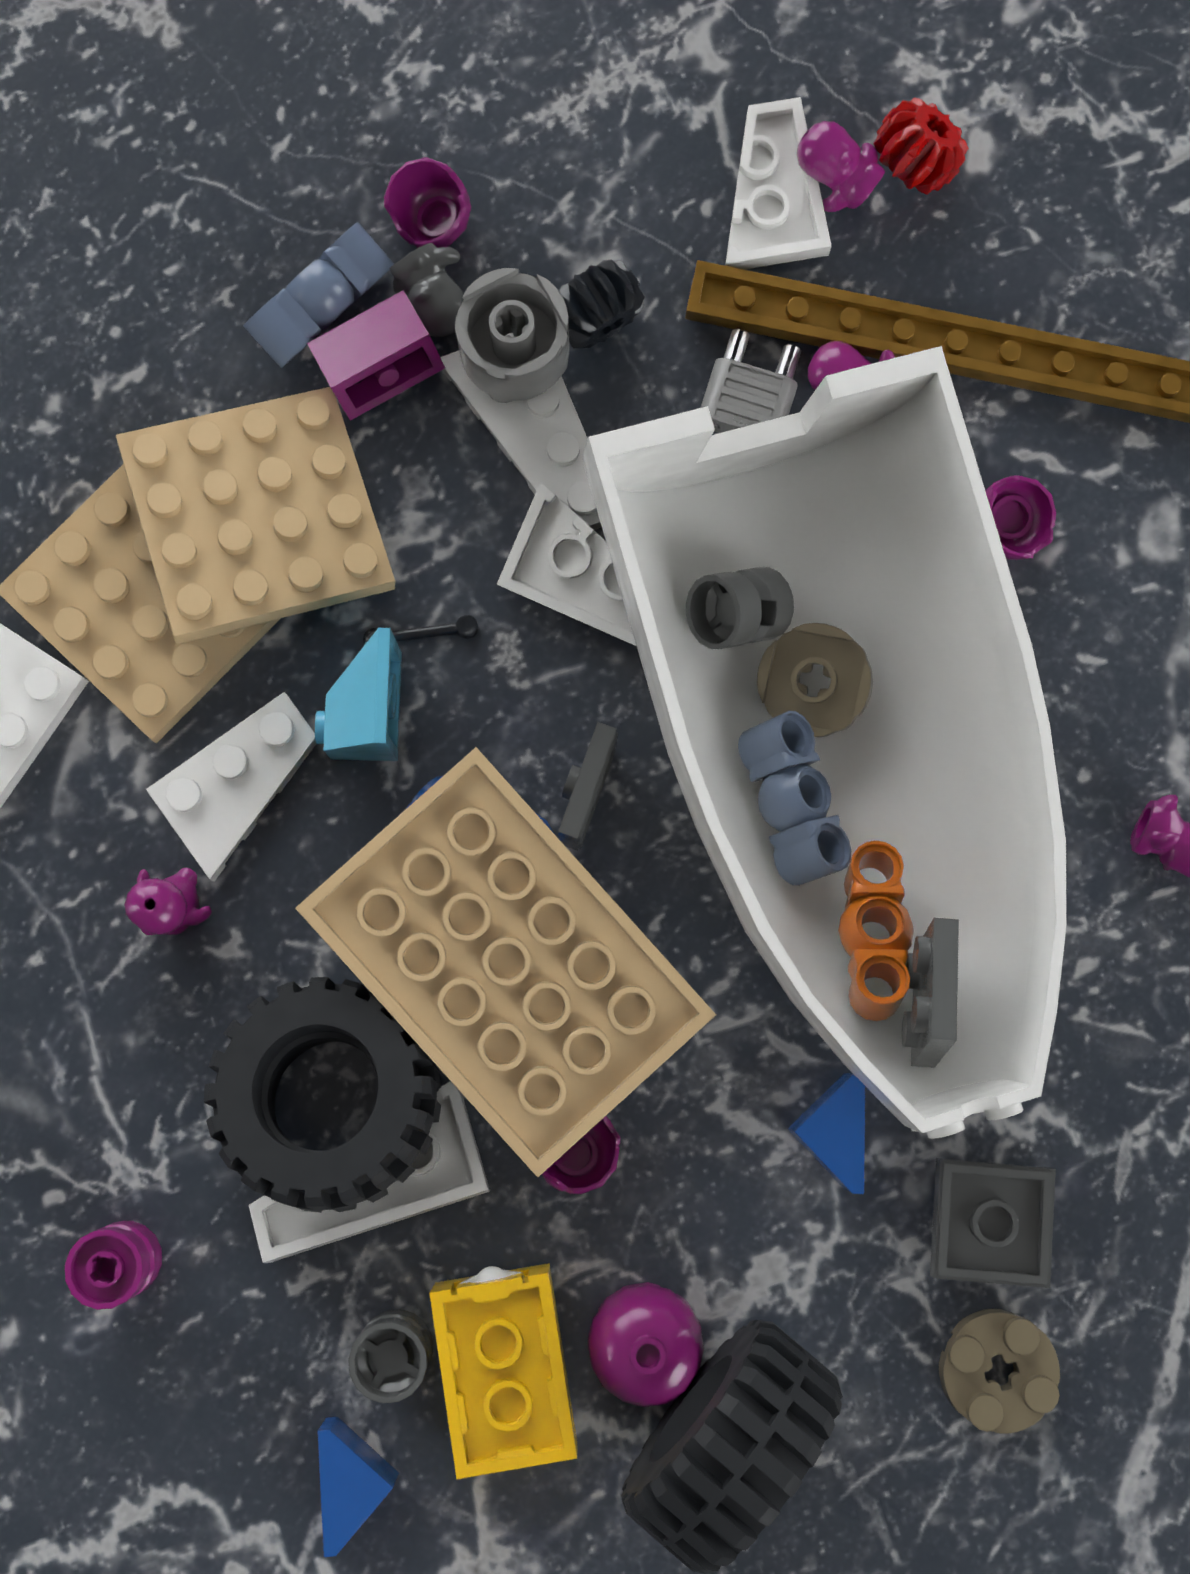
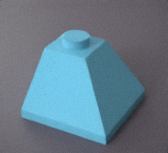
[315,628,402,761]

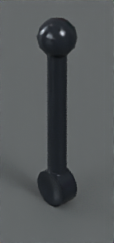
[363,615,478,644]

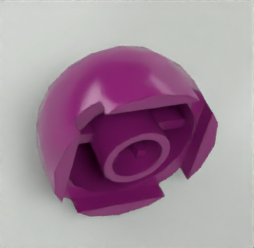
[587,1282,704,1407]

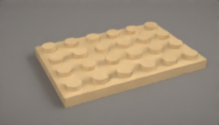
[295,747,716,1177]

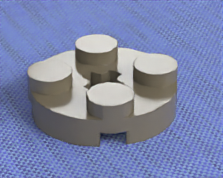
[757,623,873,737]
[939,1309,1060,1434]

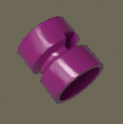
[65,1221,162,1310]

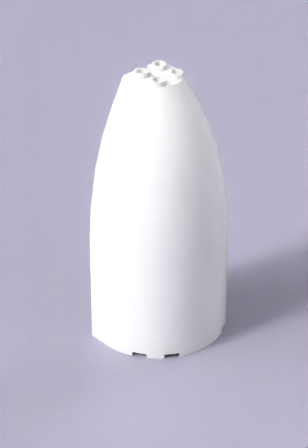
[582,346,1066,1139]

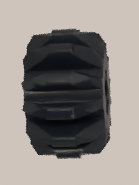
[559,259,645,348]

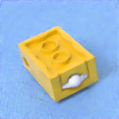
[429,1263,577,1479]

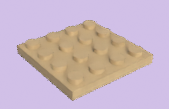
[116,387,395,645]
[0,464,281,744]

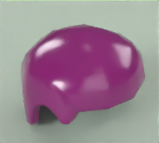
[384,157,471,248]
[985,475,1057,560]
[541,1115,621,1194]

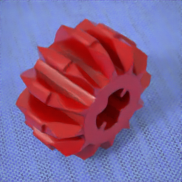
[873,97,969,195]

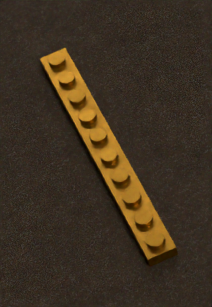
[685,260,1190,423]

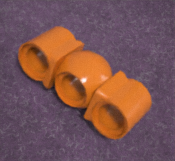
[838,841,914,1021]

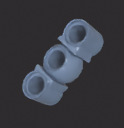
[243,222,394,368]
[738,711,852,886]

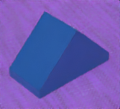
[788,1073,865,1194]
[318,1417,399,1557]

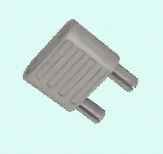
[700,329,801,433]

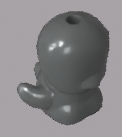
[389,243,464,337]

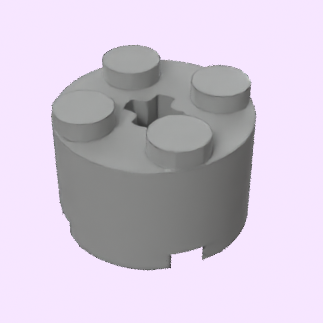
[455,268,569,403]

